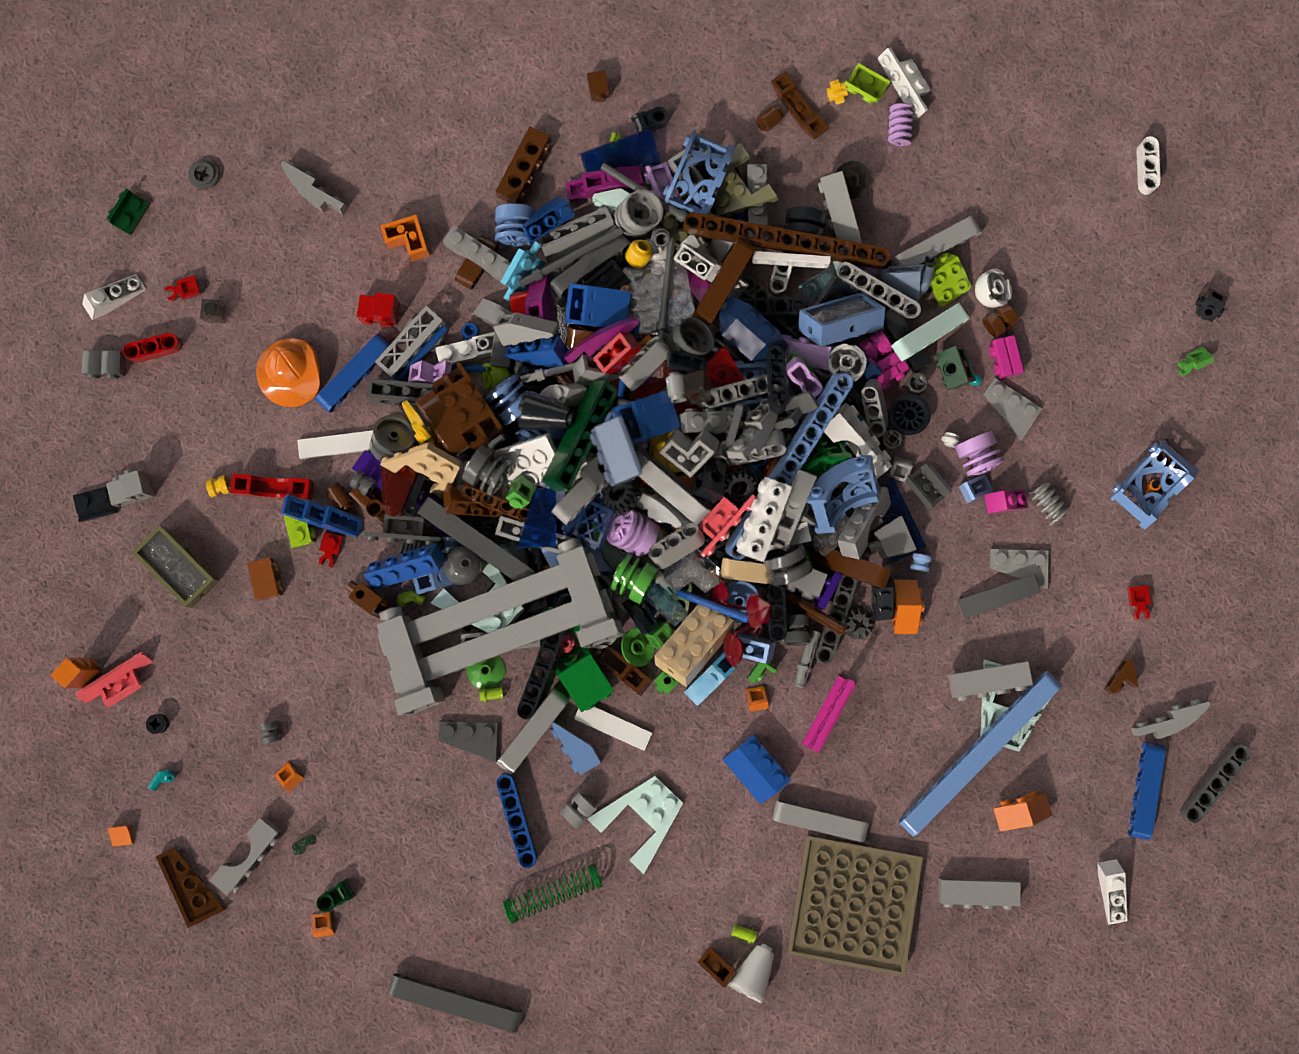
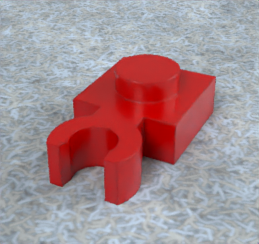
[164,275,201,301]
[319,532,344,568]
[1127,585,1151,620]

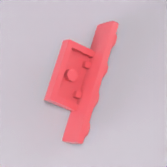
[698,494,756,557]
[75,652,152,708]

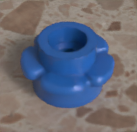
[461,322,480,340]

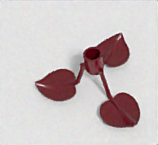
[710,577,772,668]

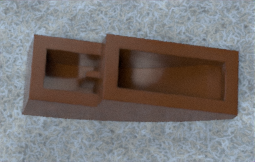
[593,646,653,696]

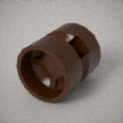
[982,304,1019,339]

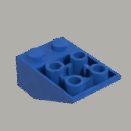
[565,283,631,328]
[612,390,681,444]

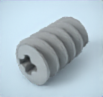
[1029,482,1069,526]

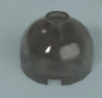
[835,160,872,199]

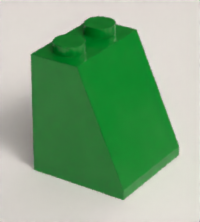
[552,645,614,712]

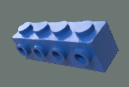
[364,543,445,590]

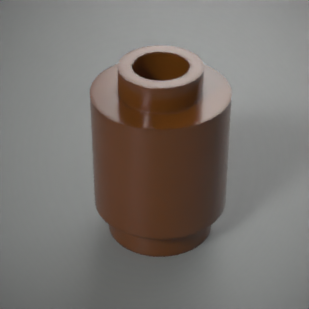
[756,105,784,132]
[326,483,354,512]

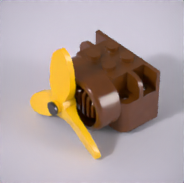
[402,362,504,458]

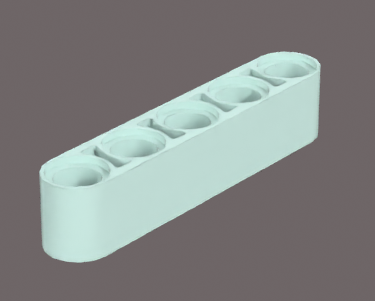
[891,303,970,362]

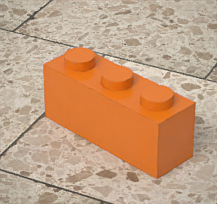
[50,657,101,689]

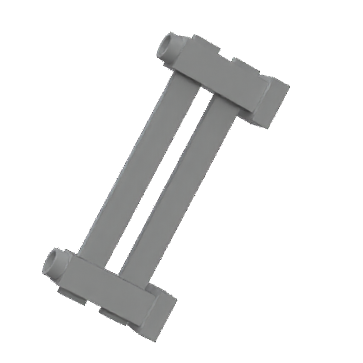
[377,538,625,715]

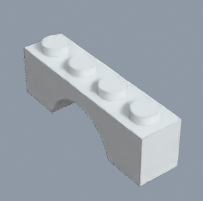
[824,411,888,484]

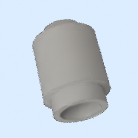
[666,372,688,403]

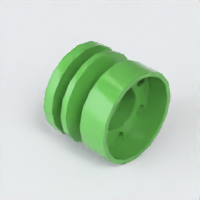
[610,553,659,605]

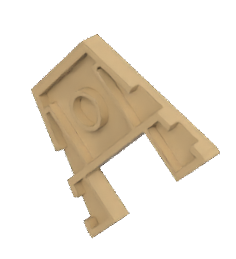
[380,443,461,499]

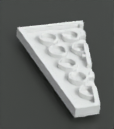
[455,433,574,488]

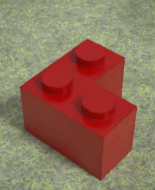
[356,292,400,328]

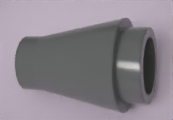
[651,224,670,247]

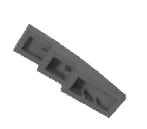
[958,574,1041,618]

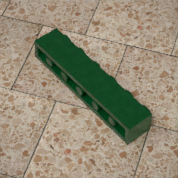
[541,380,619,492]

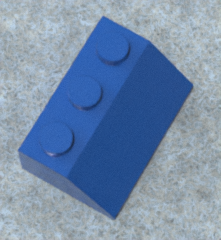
[722,734,791,804]

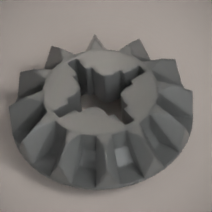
[188,160,219,190]
[845,608,874,639]

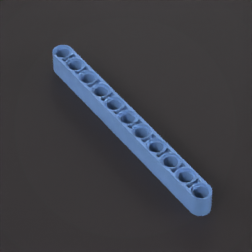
[725,373,853,559]
[899,671,1062,837]

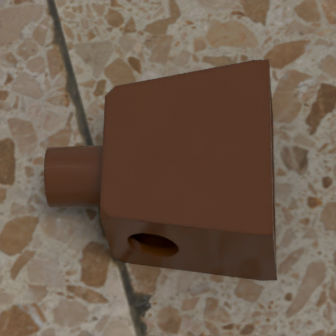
[345,580,392,619]

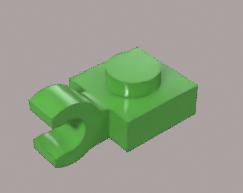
[1177,347,1214,376]

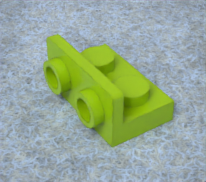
[284,515,317,548]

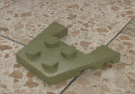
[702,143,779,218]

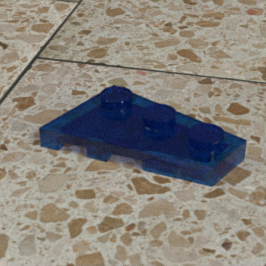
[516,488,556,548]

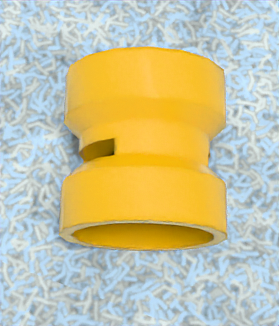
[206,474,231,498]

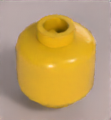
[625,240,653,268]

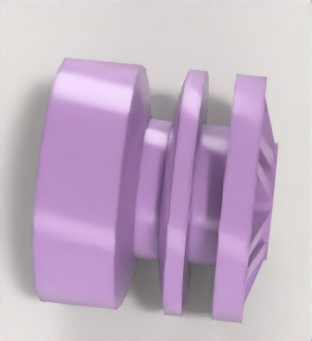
[955,431,1005,477]
[607,508,659,557]

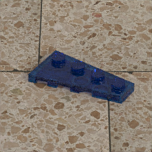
[579,128,661,172]

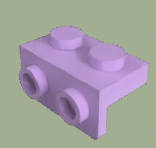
[643,162,680,200]

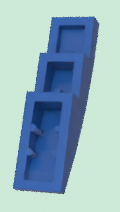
[280,494,363,537]

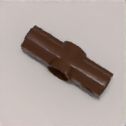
[349,488,394,528]

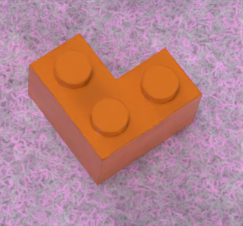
[380,215,430,261]
[892,579,924,634]
[993,791,1053,831]

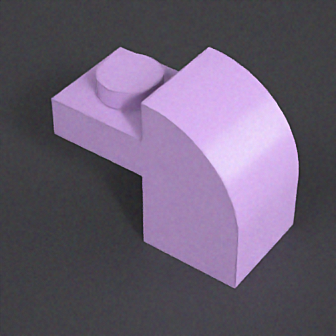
[408,360,452,384]

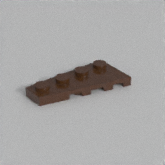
[155,847,226,928]

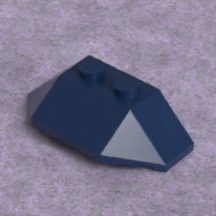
[718,295,789,362]

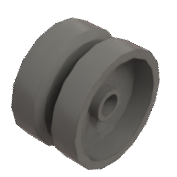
[369,415,416,461]
[764,543,813,586]

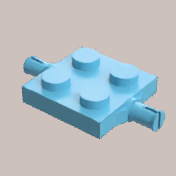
[501,241,545,301]

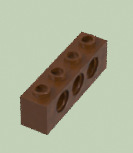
[495,126,552,204]

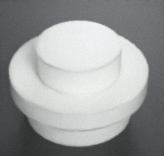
[941,432,960,448]

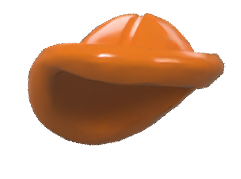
[256,338,320,407]

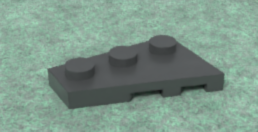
[439,721,498,762]

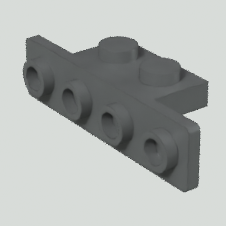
[752,391,819,430]
[362,514,442,545]

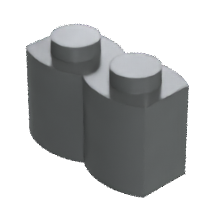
[82,351,125,380]

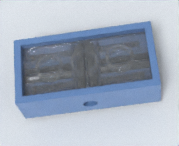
[798,292,885,347]

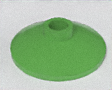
[621,628,654,667]
[467,656,505,689]

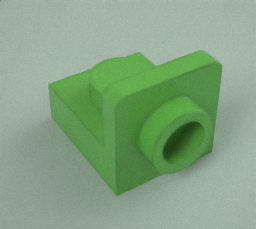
[746,661,777,683]

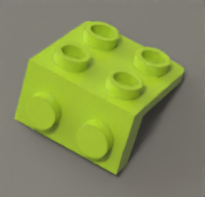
[844,63,891,104]
[925,252,971,307]

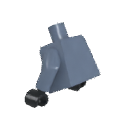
[879,255,938,310]

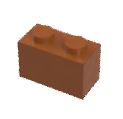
[247,557,284,601]

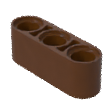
[455,234,499,290]

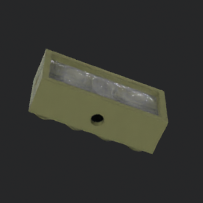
[131,525,219,608]

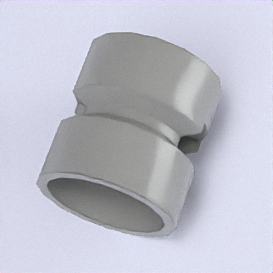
[560,792,597,830]

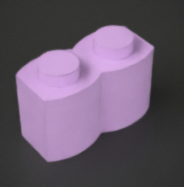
[786,356,823,398]

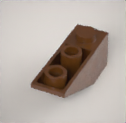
[442,483,503,517]

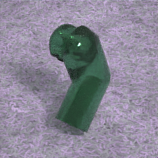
[292,835,317,855]

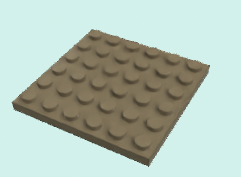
[787,835,923,977]

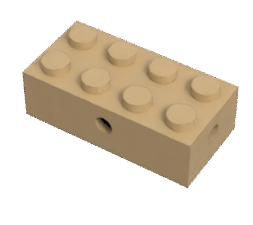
[654,604,734,687]

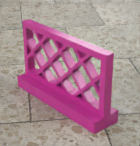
[801,676,856,753]

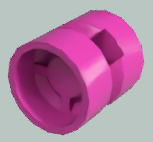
[856,331,892,362]

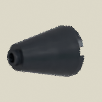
[518,391,576,431]

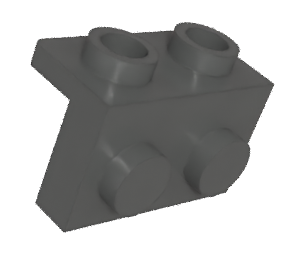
[905,462,952,510]

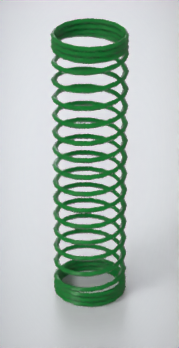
[503,864,603,924]

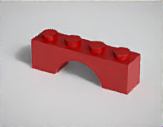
[230,474,314,501]

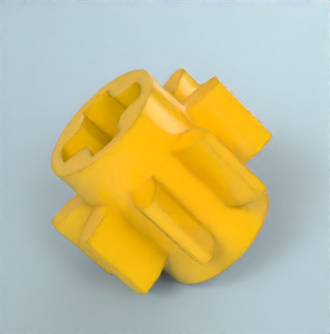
[826,79,848,105]

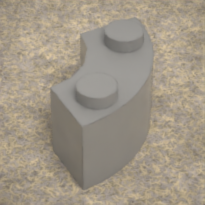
[540,384,587,407]

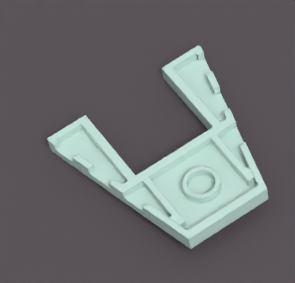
[431,557,525,633]
[980,660,1051,752]
[587,776,683,874]

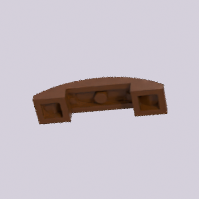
[771,71,829,140]

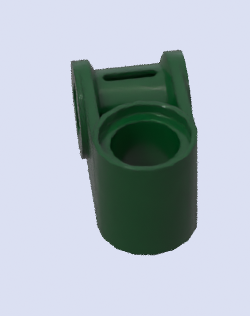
[316,879,357,912]

